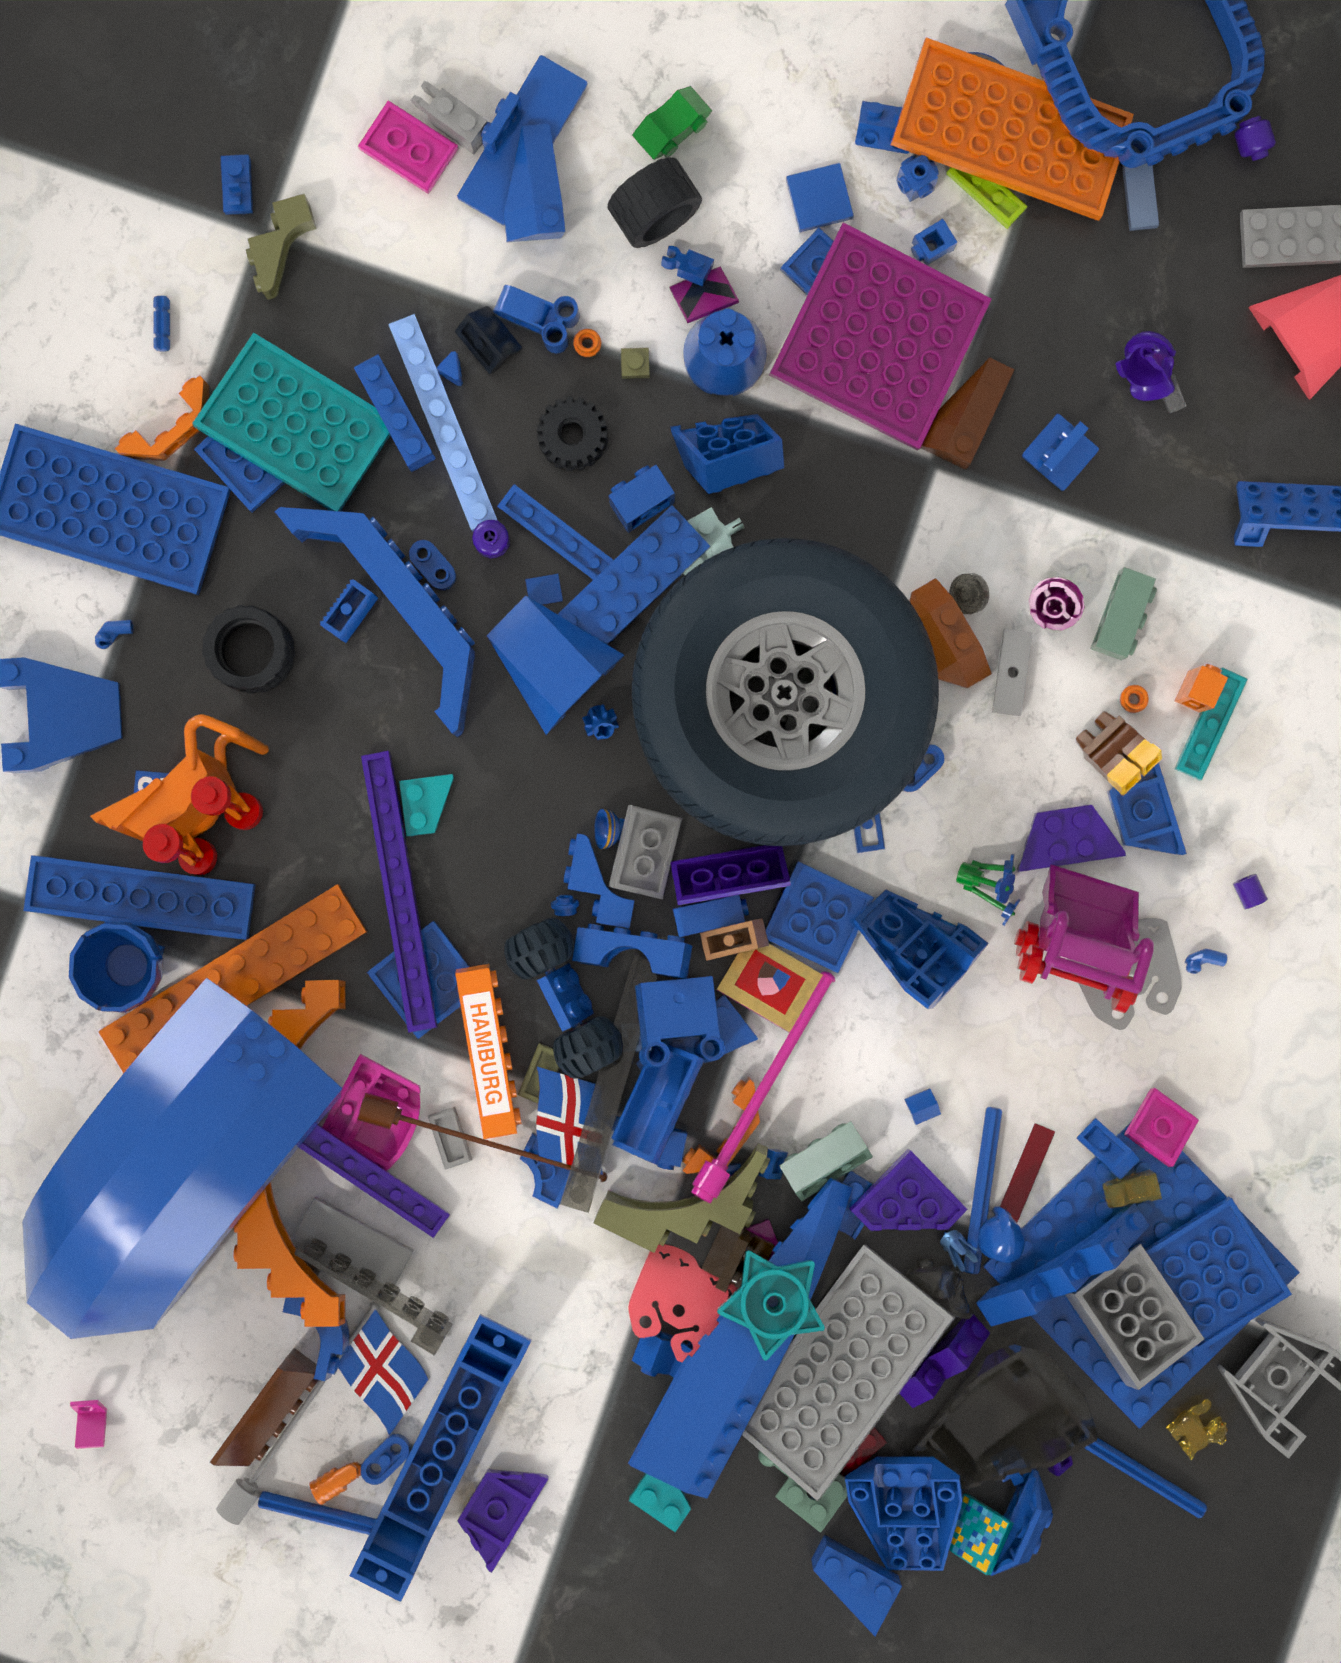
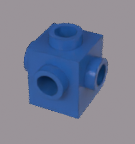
[896,155,939,202]

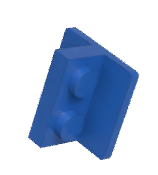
[1022,414,1099,491]

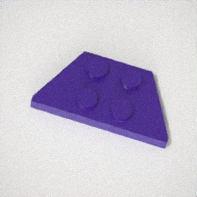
[1017,805,1126,872]
[457,1469,549,1573]

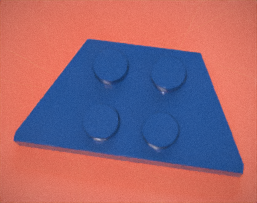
[1107,763,1187,855]

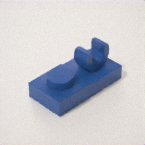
[221,155,253,215]

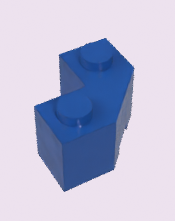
[632,1331,693,1378]

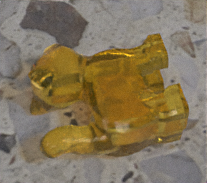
[1166,1399,1228,1460]

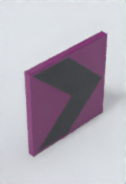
[669,266,739,324]

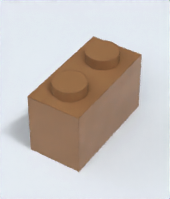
[700,918,769,961]

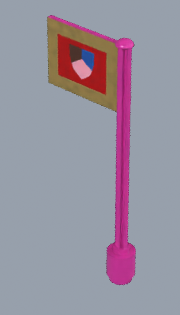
[691,943,835,1204]

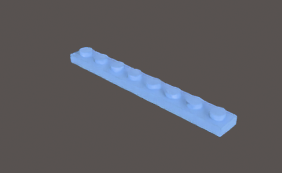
[389,314,498,532]

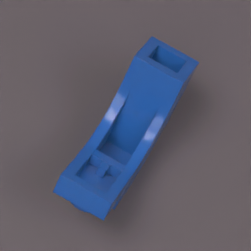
[282,1297,350,1381]

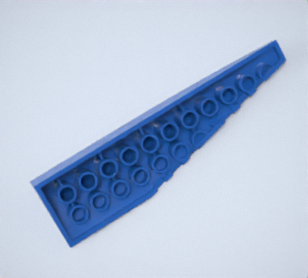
[628,1178,853,1498]

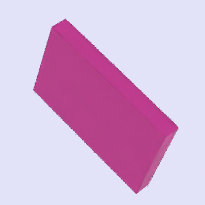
[358,100,459,194]

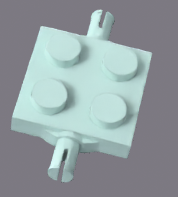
[683,507,744,576]

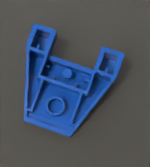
[0,657,123,773]

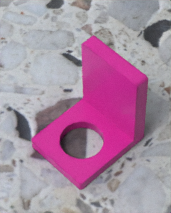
[70,1400,107,1449]

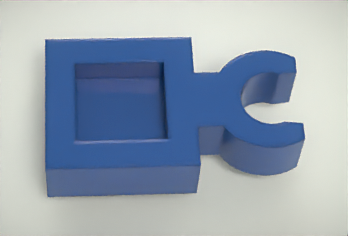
[661,246,714,286]

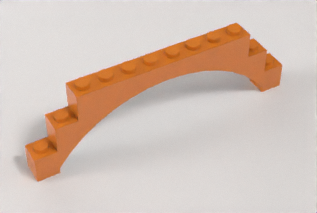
[233,980,346,1327]

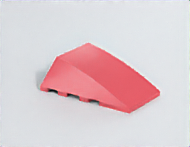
[1249,275,1341,400]

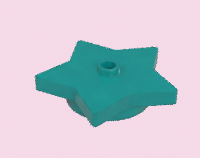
[717,1250,825,1361]

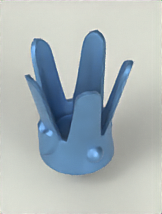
[940,1230,979,1272]

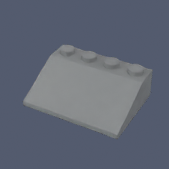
[1065,1244,1204,1390]

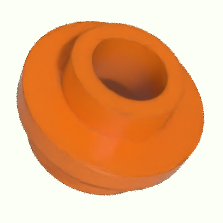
[573,329,601,357]
[1120,685,1149,713]

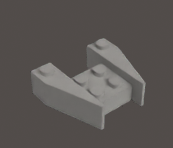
[1217,1317,1341,1458]

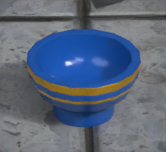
[594,809,625,849]

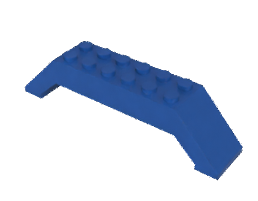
[275,507,475,737]
[349,1314,531,1602]

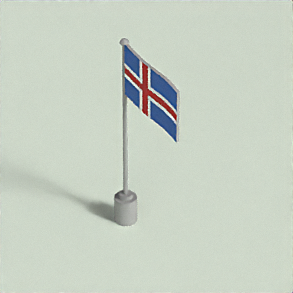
[216,1302,429,1525]

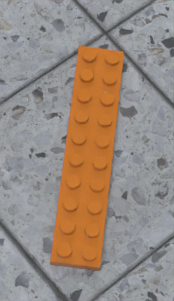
[98,884,368,1073]

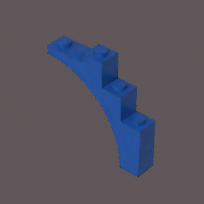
[976,1202,1149,1326]

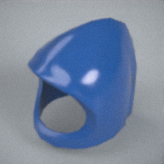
[978,1206,1025,1263]

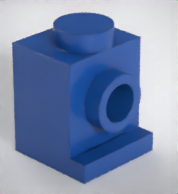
[911,219,958,265]

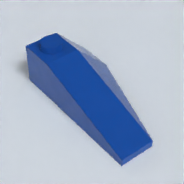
[503,124,566,243]

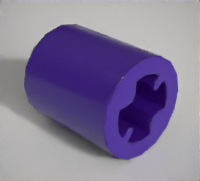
[1233,874,1268,909]

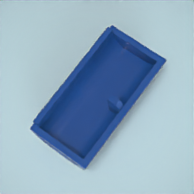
[611,1043,705,1166]

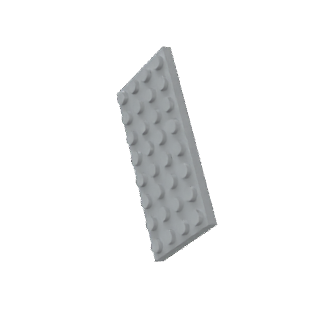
[742,1245,955,1501]

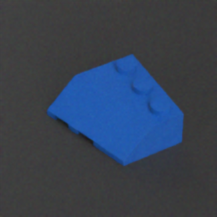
[671,414,784,494]

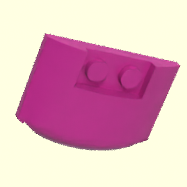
[322,1054,421,1170]

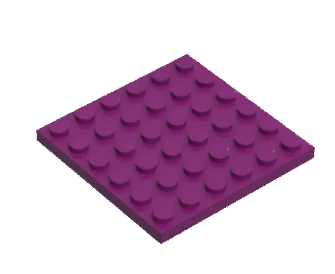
[769,222,992,451]

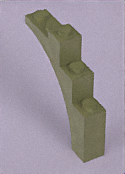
[593,1143,770,1253]

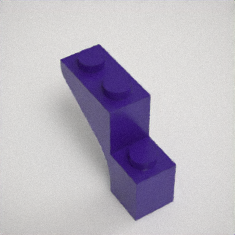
[899,1312,990,1408]

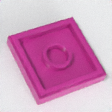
[1124,1088,1199,1167]

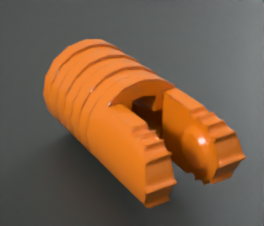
[309,1462,361,1505]

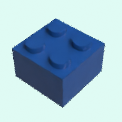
[608,465,675,533]

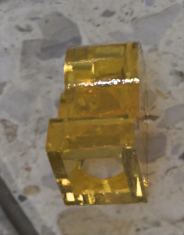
[1102,1170,1162,1208]

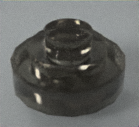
[949,573,989,615]

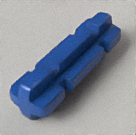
[153,296,170,352]

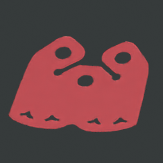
[628,1244,738,1362]

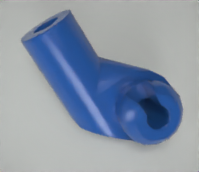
[95,620,134,649]
[1185,948,1228,974]

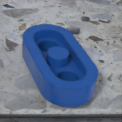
[409,540,456,590]
[903,744,944,792]
[360,1434,410,1485]

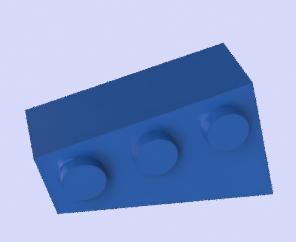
[811,1535,902,1636]

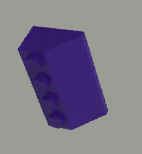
[671,845,791,905]

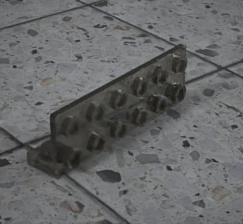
[294,1238,453,1356]

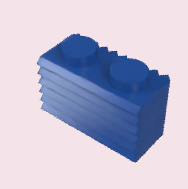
[320,579,378,643]

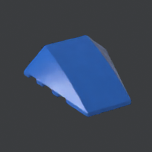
[487,596,625,735]

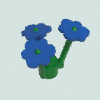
[956,854,1021,926]

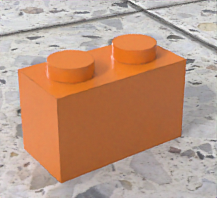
[1174,664,1228,713]

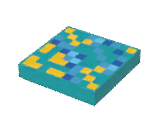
[949,1494,1014,1575]

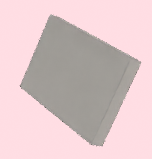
[609,805,682,899]

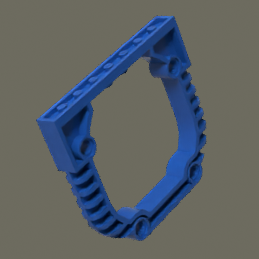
[1005,0,1265,168]

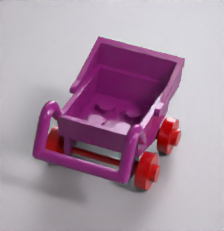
[1014,864,1154,1013]

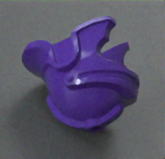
[1116,331,1176,401]

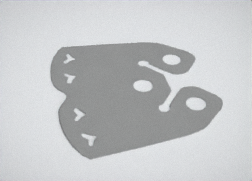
[1067,918,1182,1030]

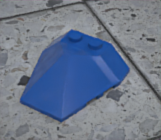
[853,890,989,1009]

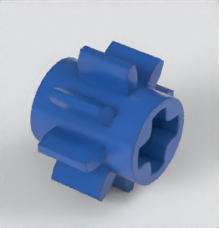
[582,704,619,740]

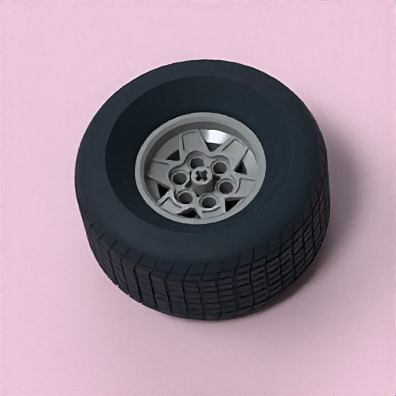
[632,538,939,846]

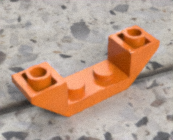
[115,375,210,461]
[682,1077,760,1174]

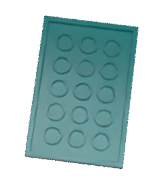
[192,333,390,511]

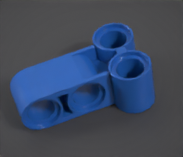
[493,285,580,354]

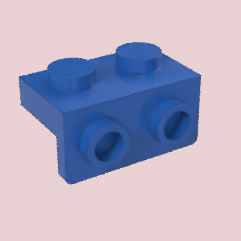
[855,101,909,154]

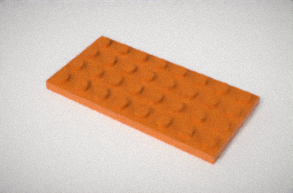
[890,37,1134,221]

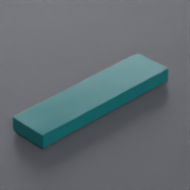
[1174,667,1248,781]

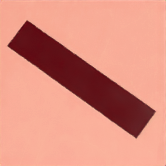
[1000,1123,1055,1222]

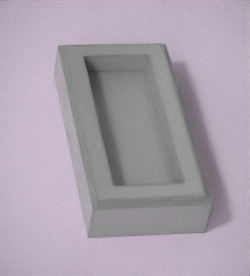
[428,1107,473,1170]

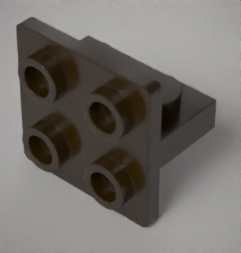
[702,1225,774,1292]

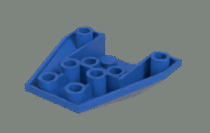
[845,1457,963,1571]

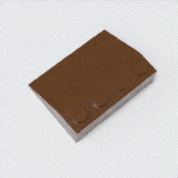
[209,1348,319,1466]

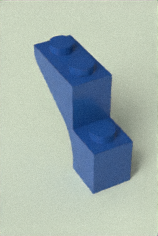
[564,834,635,928]

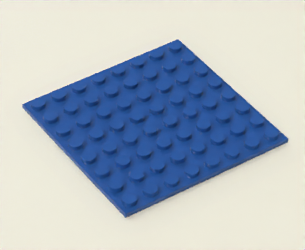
[983,1122,1300,1429]

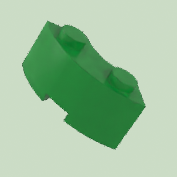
[632,86,712,160]

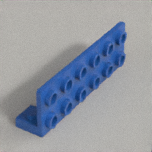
[1234,481,1341,547]

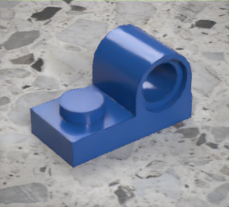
[1077,1118,1140,1180]

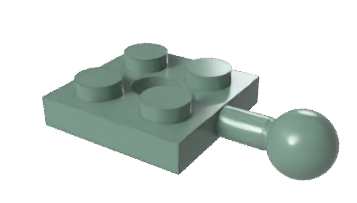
[758,1450,848,1532]

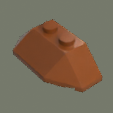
[910,578,992,688]

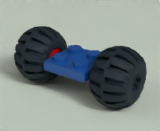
[504,918,623,1079]

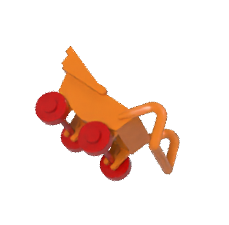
[91,714,269,876]

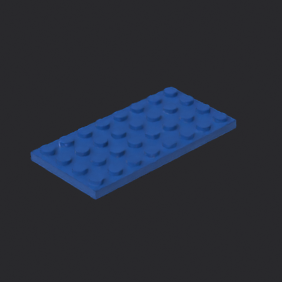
[0,423,231,596]

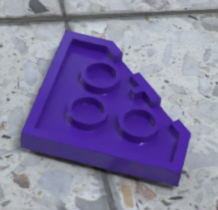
[849,1149,968,1231]

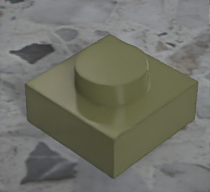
[621,348,650,379]

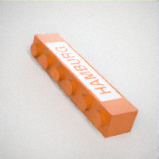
[455,964,522,1139]

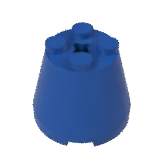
[683,308,767,396]

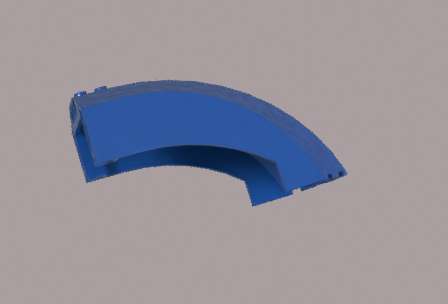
[22,978,343,1339]

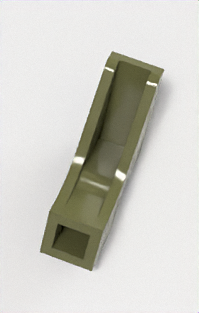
[246,194,317,300]

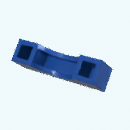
[354,354,436,472]
[572,924,692,979]

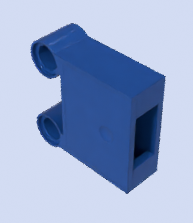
[635,976,725,1068]

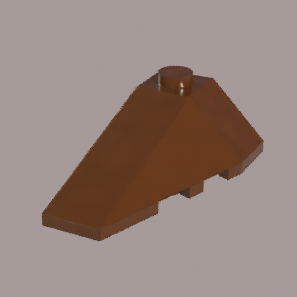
[920,358,1015,470]

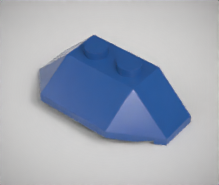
[991,1462,1053,1576]

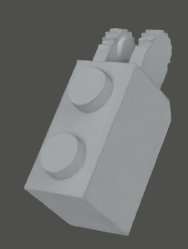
[410,81,488,155]

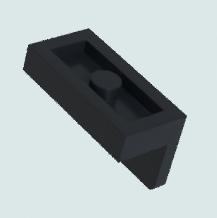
[455,306,522,374]

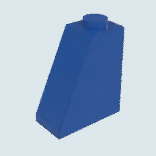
[673,895,749,937]

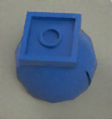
[69,922,165,1013]

